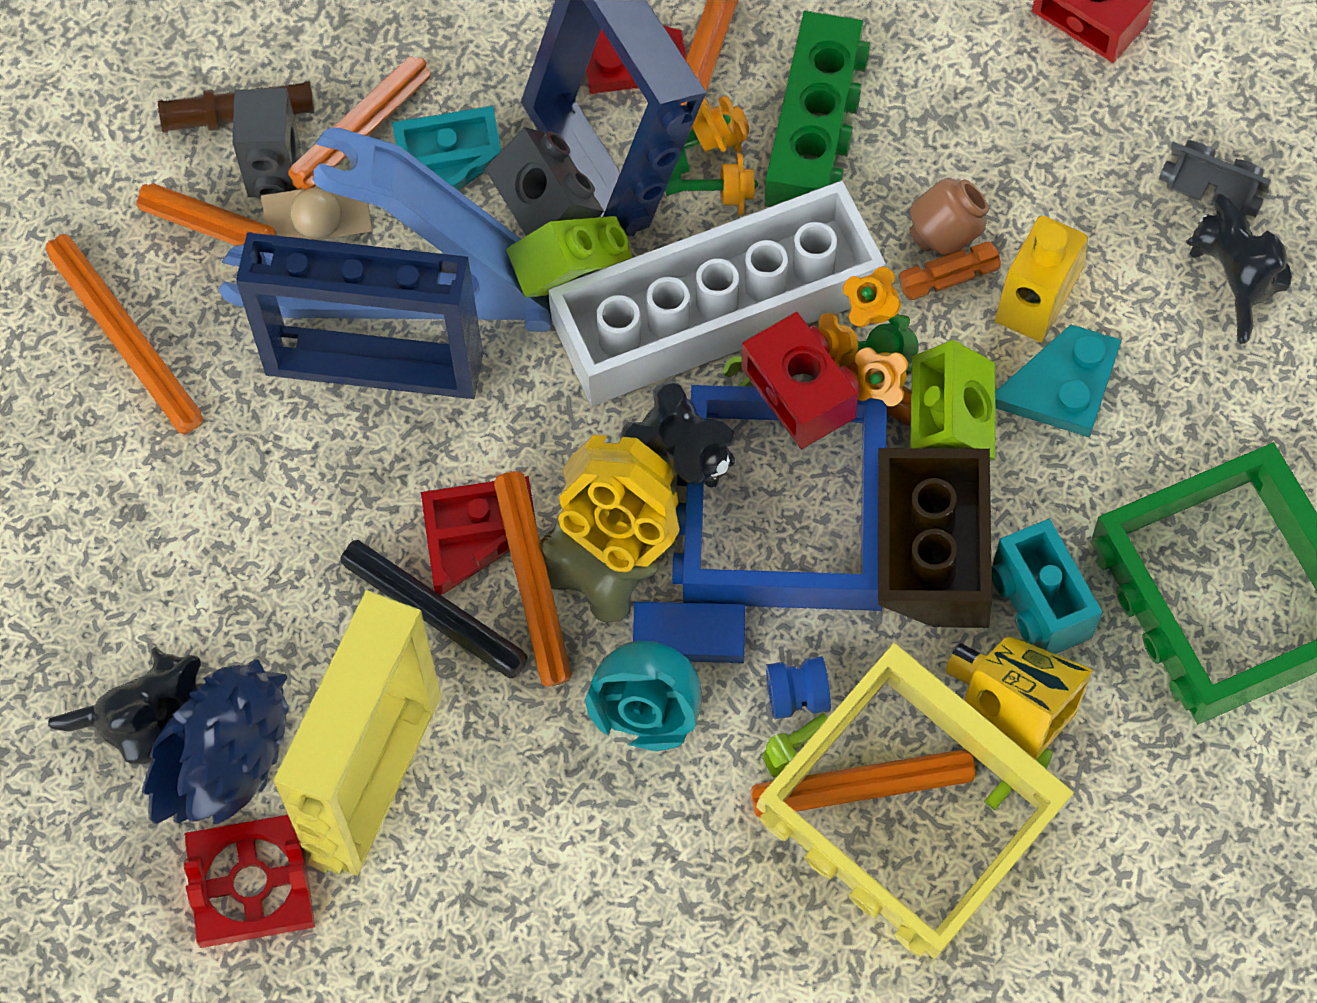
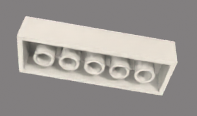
[548,181,886,407]

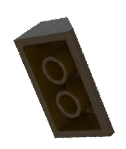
[878,448,992,628]

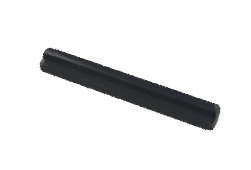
[340,540,528,679]

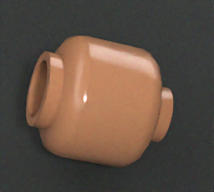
[910,178,989,256]

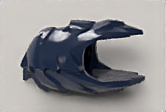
[142,659,289,825]

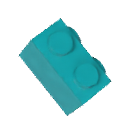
[992,518,1103,654]

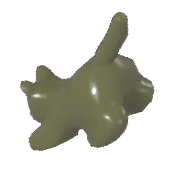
[540,521,658,623]

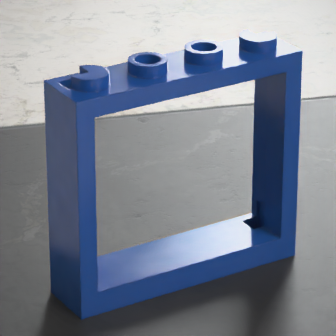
[672,385,887,611]

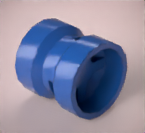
[766,656,831,719]

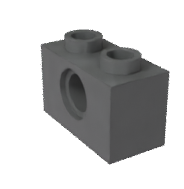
[232,88,300,199]
[485,127,604,236]

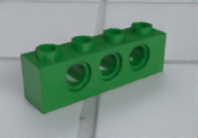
[764,10,871,207]

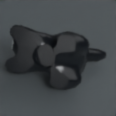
[1186,194,1292,344]
[621,381,735,488]
[48,647,204,764]

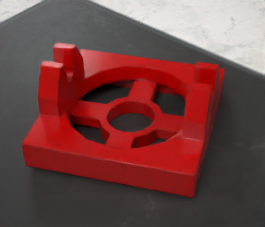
[183,815,315,948]

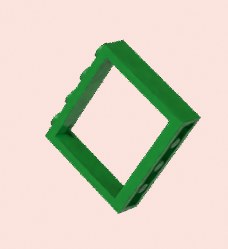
[1090,442,1317,725]

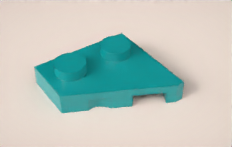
[392,105,502,191]
[995,324,1122,438]

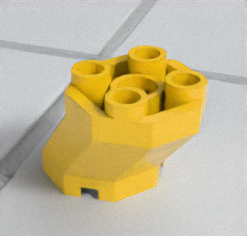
[558,434,680,572]

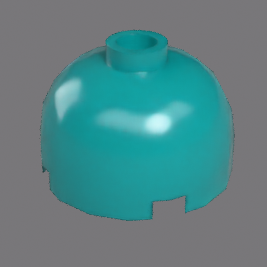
[585,640,702,751]

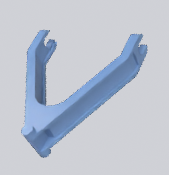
[219,127,551,332]

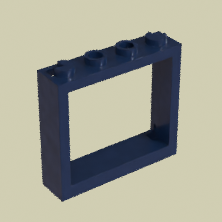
[520,0,706,237]
[236,232,483,399]

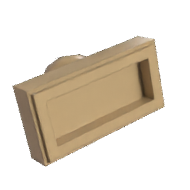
[261,187,373,240]

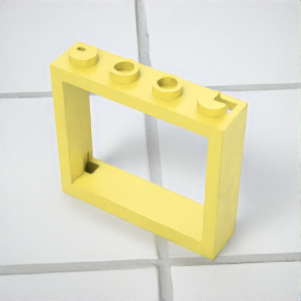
[273,590,442,876]
[756,642,1074,959]

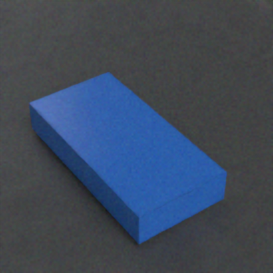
[633,602,745,663]

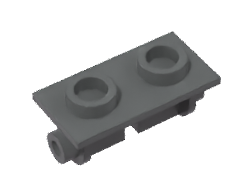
[1159,140,1271,218]

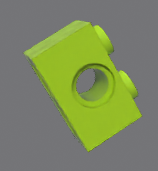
[506,216,633,298]
[911,340,995,461]

